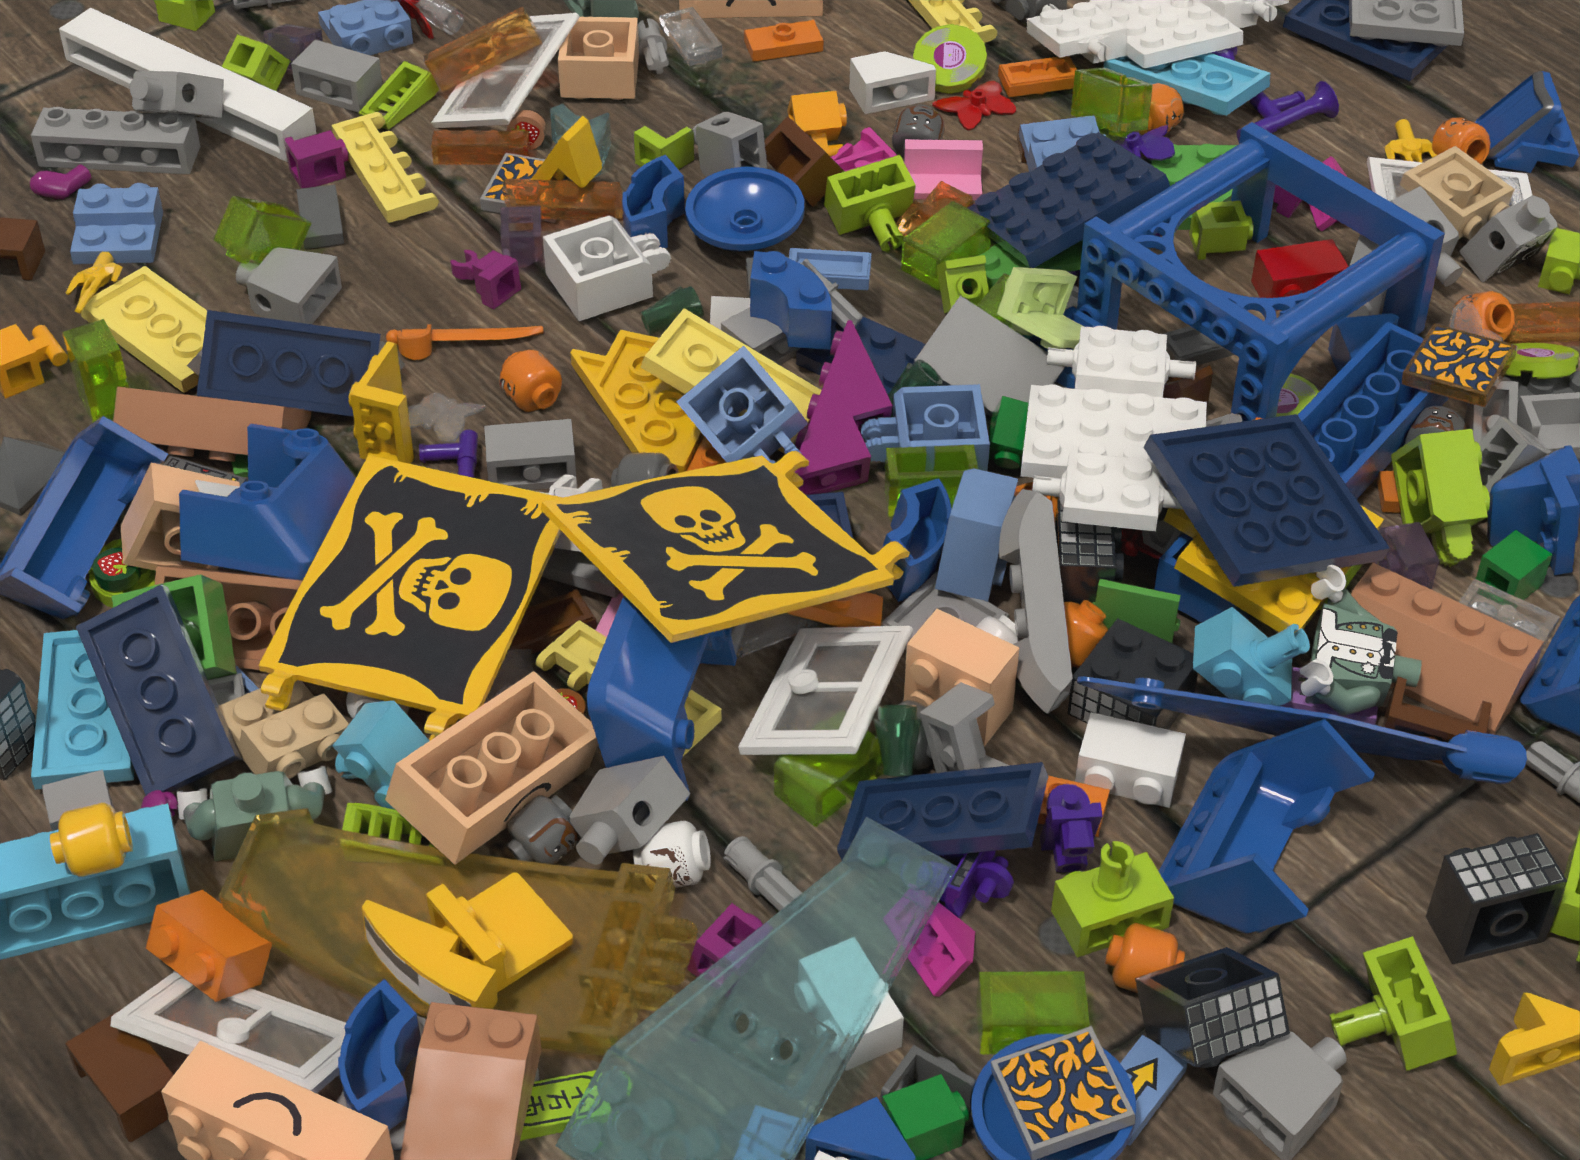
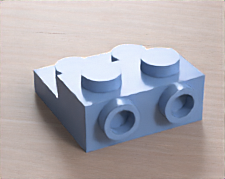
[318,0,413,55]
[1019,115,1106,172]
[70,183,163,264]

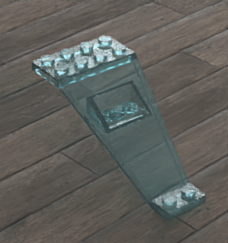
[555,817,957,1160]

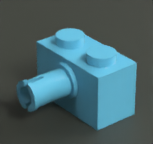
[1193,607,1310,706]
[333,700,430,809]

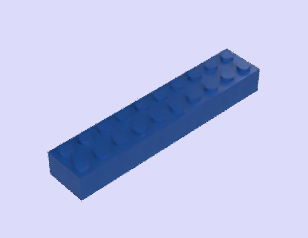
[1154,321,1455,622]

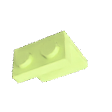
[997,267,1084,349]

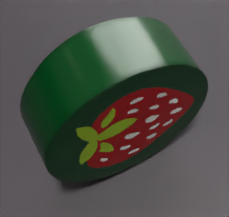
[93,547,142,592]

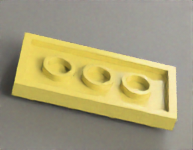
[81,266,207,393]
[641,308,822,454]

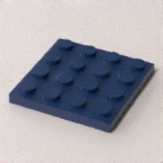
[965,132,1170,268]
[1143,414,1390,587]

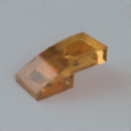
[896,181,974,249]

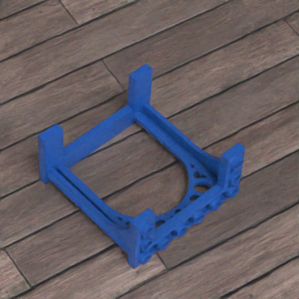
[1077,122,1445,422]

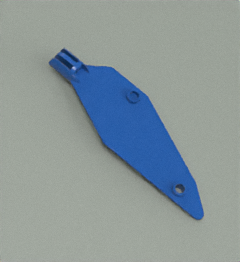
[1077,676,1527,784]

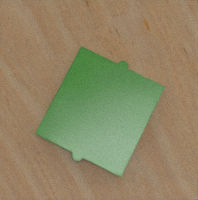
[1093,579,1181,643]

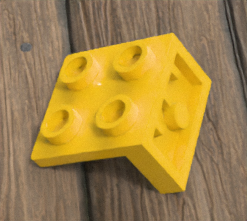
[349,341,414,464]
[426,872,573,993]

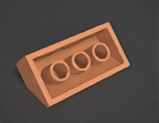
[113,387,311,462]
[1351,563,1544,735]
[155,565,303,670]

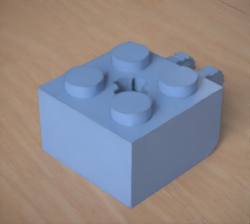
[676,346,808,463]
[861,384,990,485]
[935,468,1018,602]

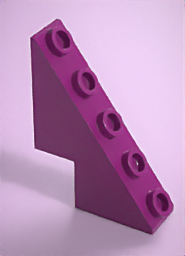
[795,320,893,495]

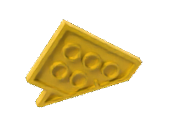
[570,330,704,473]
[1164,506,1384,633]

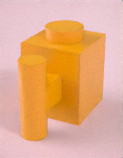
[787,91,847,157]
[0,324,68,399]

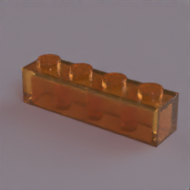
[431,130,531,165]

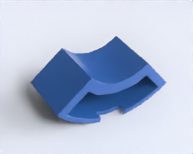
[622,155,685,248]
[750,251,832,350]
[882,478,952,602]
[338,979,421,1130]

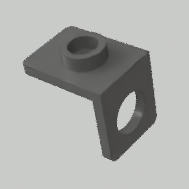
[880,1045,976,1112]

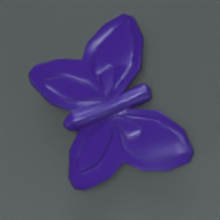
[1114,125,1175,161]

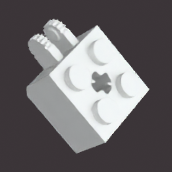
[543,215,672,321]

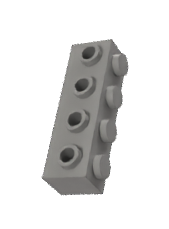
[31,107,200,174]

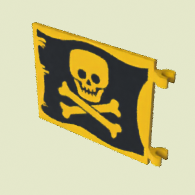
[540,451,910,643]
[258,455,563,740]

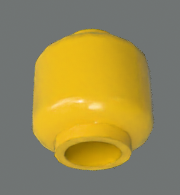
[50,802,133,877]

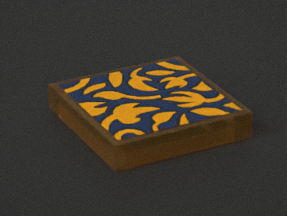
[1402,323,1517,407]

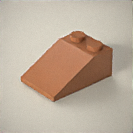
[400,1002,541,1160]

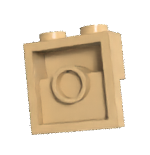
[1400,146,1515,240]
[219,680,349,779]

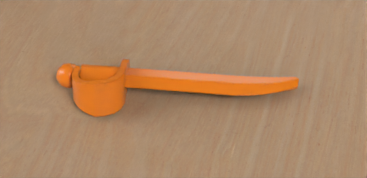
[386,324,543,360]

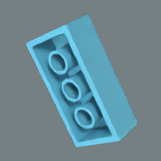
[0,803,191,960]

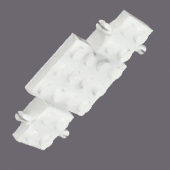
[1027,0,1289,69]
[1020,326,1207,531]

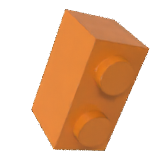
[146,890,273,1002]

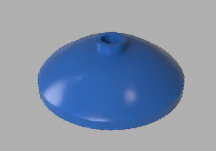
[685,167,805,252]
[971,1034,1136,1160]

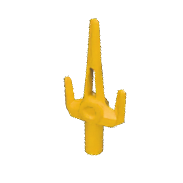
[1384,119,1437,163]
[66,252,123,314]

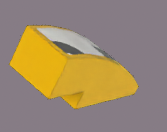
[362,900,498,1009]

